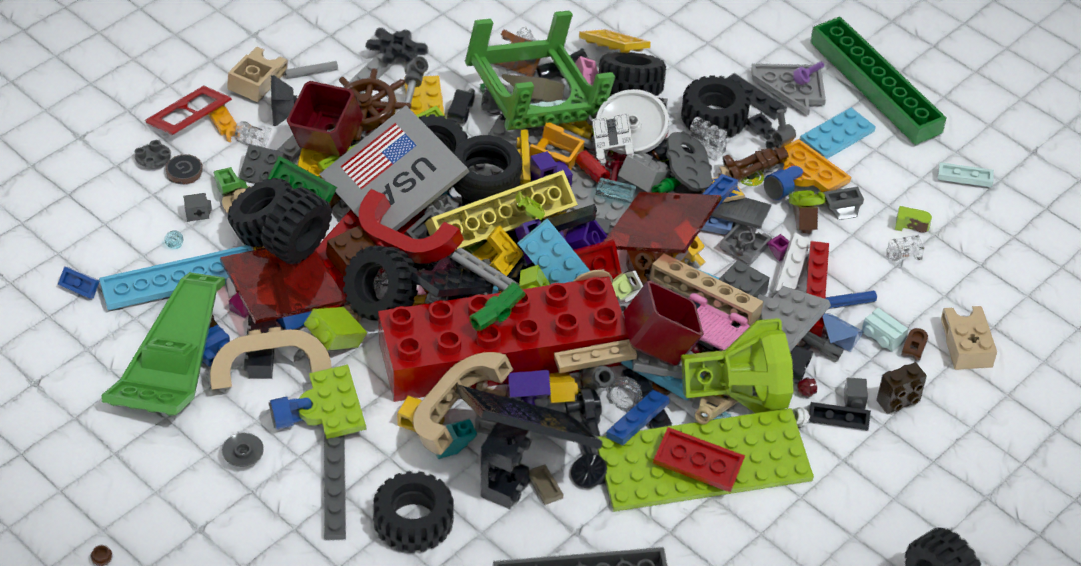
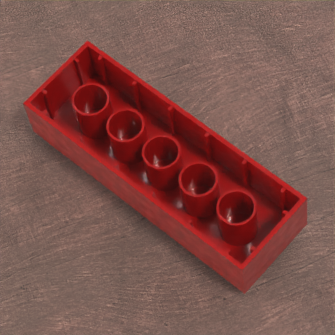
[378,276,629,402]

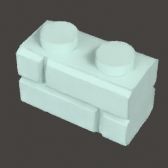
[862,308,909,352]

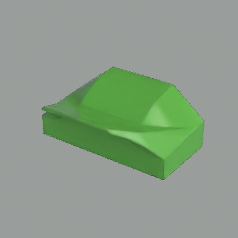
[213,167,248,196]

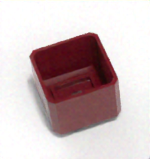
[286,81,364,156]
[623,280,704,366]

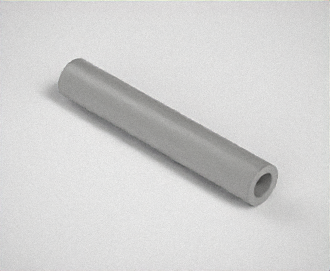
[285,61,338,78]

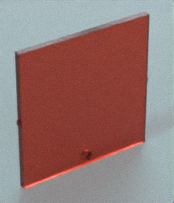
[603,192,722,254]
[220,248,346,324]

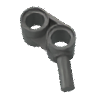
[765,109,796,150]

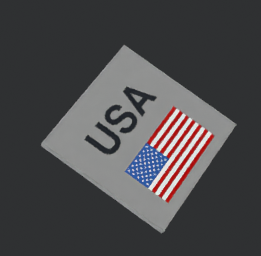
[320,106,470,231]

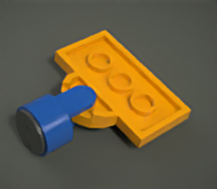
[763,139,852,201]

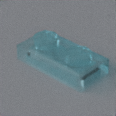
[595,178,636,203]

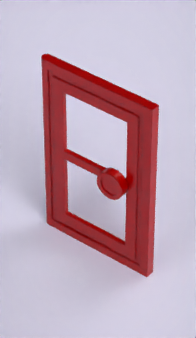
[145,85,232,135]

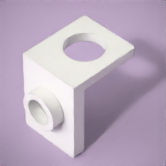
[618,271,643,304]

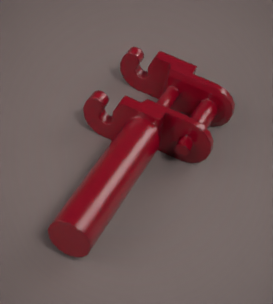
[605,151,627,187]

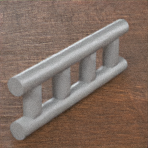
[451,247,520,291]

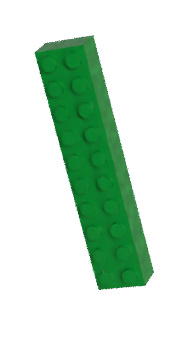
[810,16,947,145]

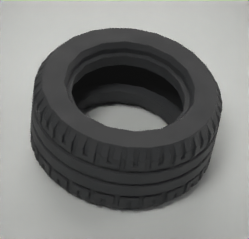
[453,135,522,202]

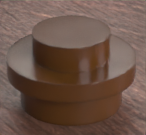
[90,545,113,566]

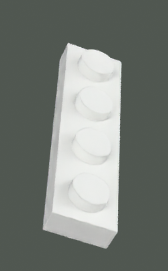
[772,232,810,295]

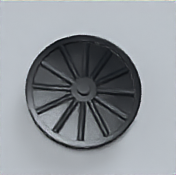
[571,453,607,488]

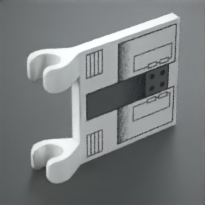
[592,113,634,164]

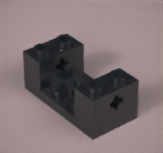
[481,422,532,509]

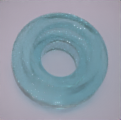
[164,230,184,249]

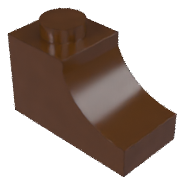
[793,205,818,233]

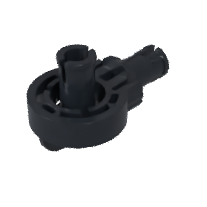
[565,387,602,437]

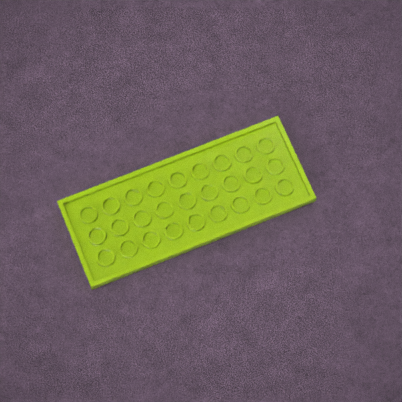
[597,408,814,512]

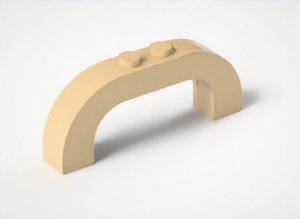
[210,327,332,390]
[413,352,513,455]

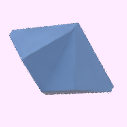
[823,313,864,352]

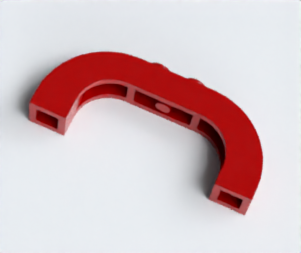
[359,189,464,263]

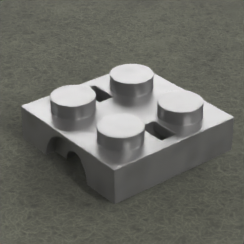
[719,223,772,265]

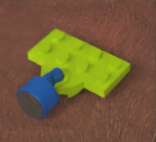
[268,364,367,439]

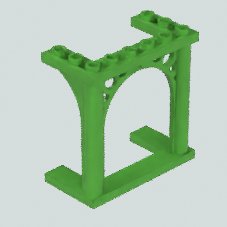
[465,10,615,130]

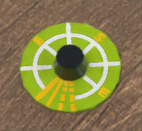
[741,171,764,186]

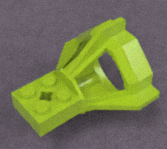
[681,318,793,413]

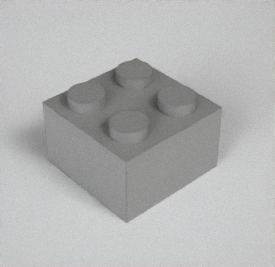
[618,153,672,192]

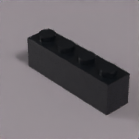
[244,306,277,379]

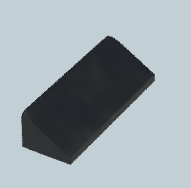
[809,402,871,430]

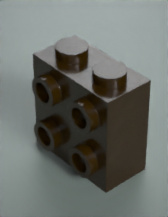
[876,362,927,414]

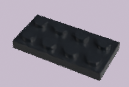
[411,267,494,297]

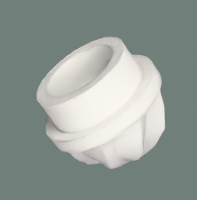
[792,407,810,427]

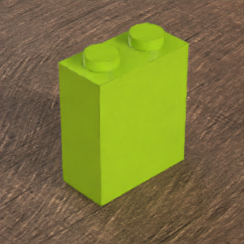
[304,307,368,350]

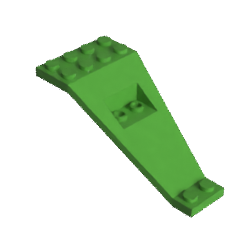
[101,272,225,415]

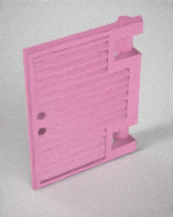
[689,293,750,350]

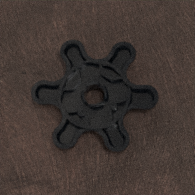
[365,28,428,64]

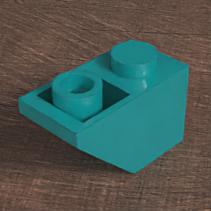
[435,418,477,459]

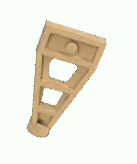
[695,394,738,424]

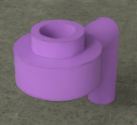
[793,61,824,85]

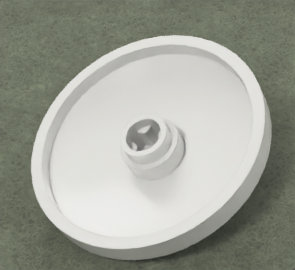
[596,90,669,155]

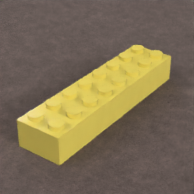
[425,170,578,252]

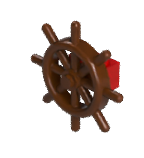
[329,68,411,141]

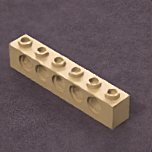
[650,254,764,326]

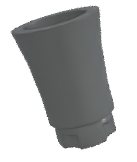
[583,366,614,393]

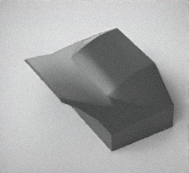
[823,187,864,220]

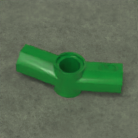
[469,282,526,331]

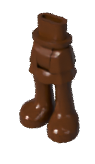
[722,146,789,183]

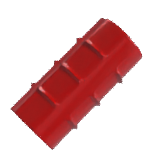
[575,150,610,185]

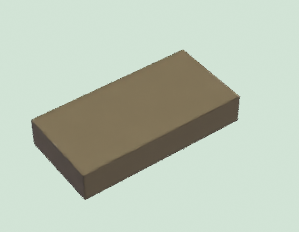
[529,464,564,505]

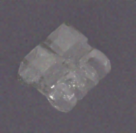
[687,117,727,161]

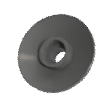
[222,433,264,467]

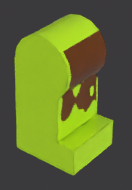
[895,206,932,233]

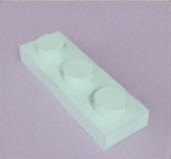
[938,162,994,187]

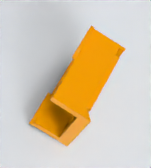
[529,122,585,171]

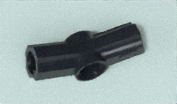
[536,48,589,79]

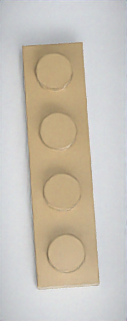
[554,339,637,373]

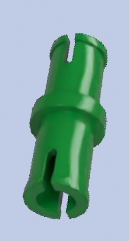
[651,176,682,197]

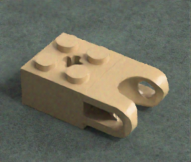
[227,47,288,102]
[941,306,997,370]

